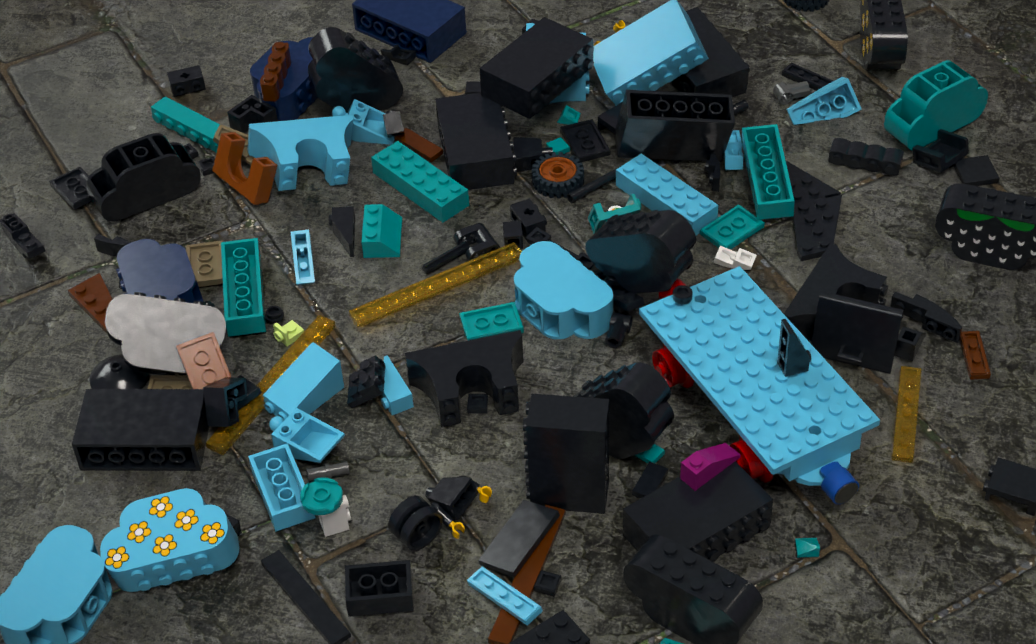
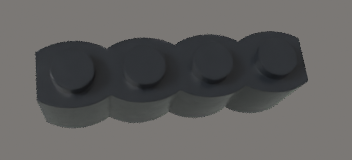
[828,138,904,176]

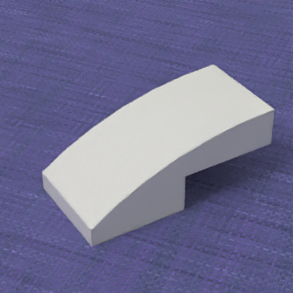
[713,246,756,270]

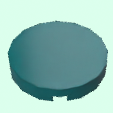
[300,478,343,515]

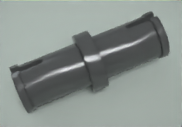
[306,461,349,482]

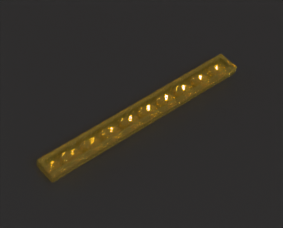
[349,242,522,328]
[206,315,336,455]

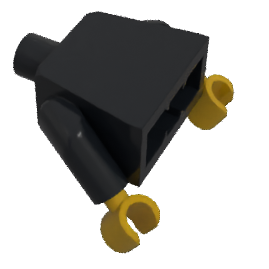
[425,475,492,539]

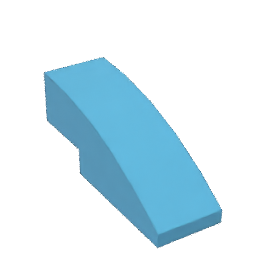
[723,130,743,170]

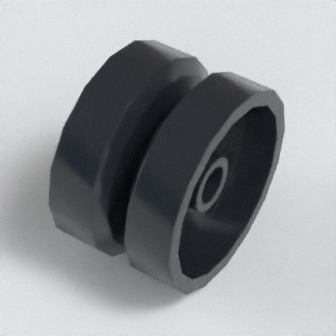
[388,495,443,551]

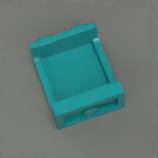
[588,194,641,234]

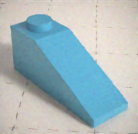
[291,229,315,285]
[381,355,414,415]

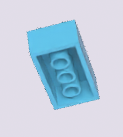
[248,443,315,532]

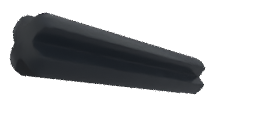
[422,242,470,274]

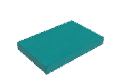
[700,204,765,250]
[459,302,524,341]

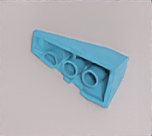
[786,77,861,125]

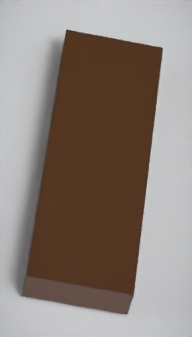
[394,128,443,162]
[960,331,991,379]

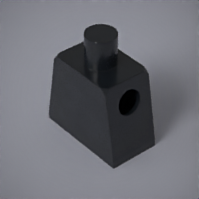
[513,137,553,172]

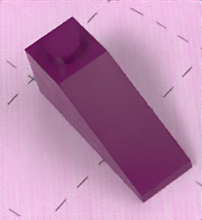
[680,443,741,491]

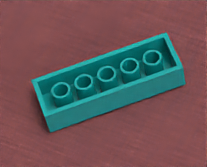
[742,124,795,220]
[371,141,469,223]
[221,238,266,337]

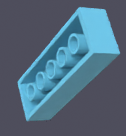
[616,153,718,235]

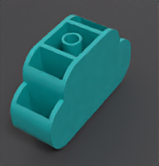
[884,60,988,150]

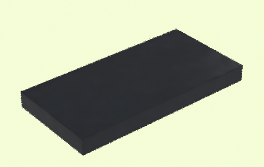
[478,500,560,577]

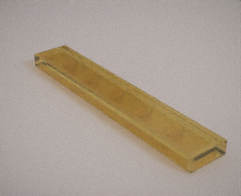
[892,366,921,463]

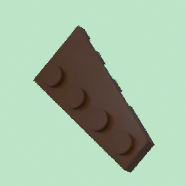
[68,273,112,333]

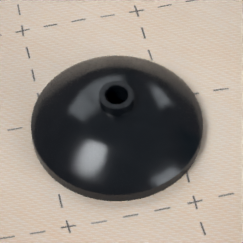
[89,354,149,389]

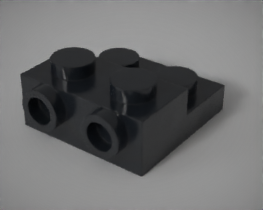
[347,355,386,408]

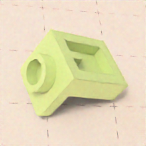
[273,320,305,346]

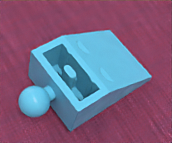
[332,99,394,145]
[269,408,345,463]

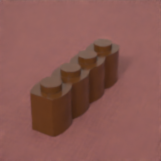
[260,42,291,102]

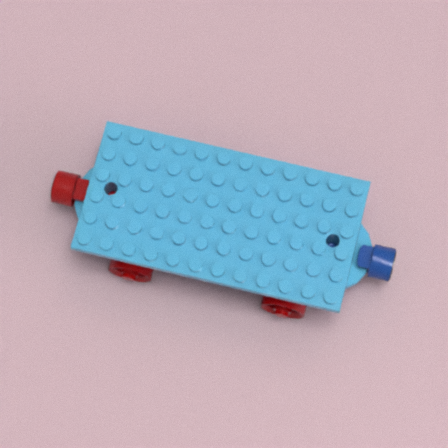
[639,266,880,504]

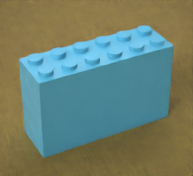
[593,0,709,105]

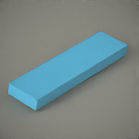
[467,566,543,626]

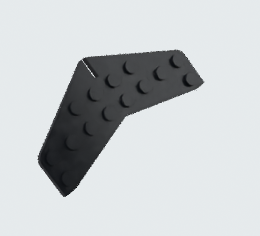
[785,160,842,261]

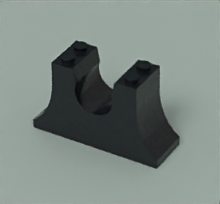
[784,243,888,341]
[405,330,524,427]

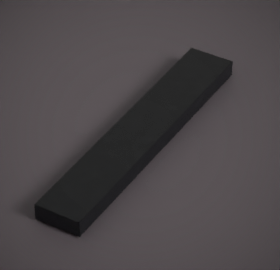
[261,550,351,644]

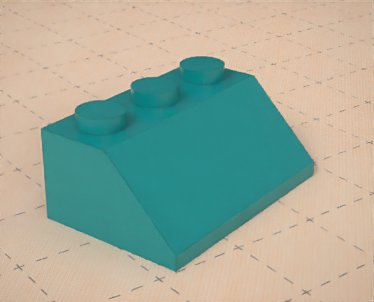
[362,204,402,258]

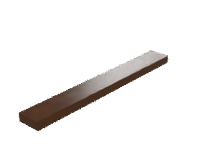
[488,505,566,644]

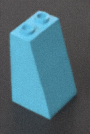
[263,342,344,420]

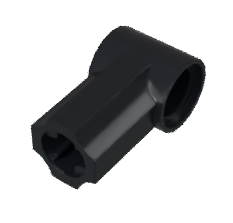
[605,312,633,349]

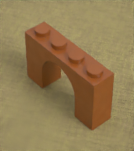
[212,132,278,205]

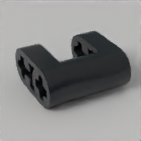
[453,223,501,264]

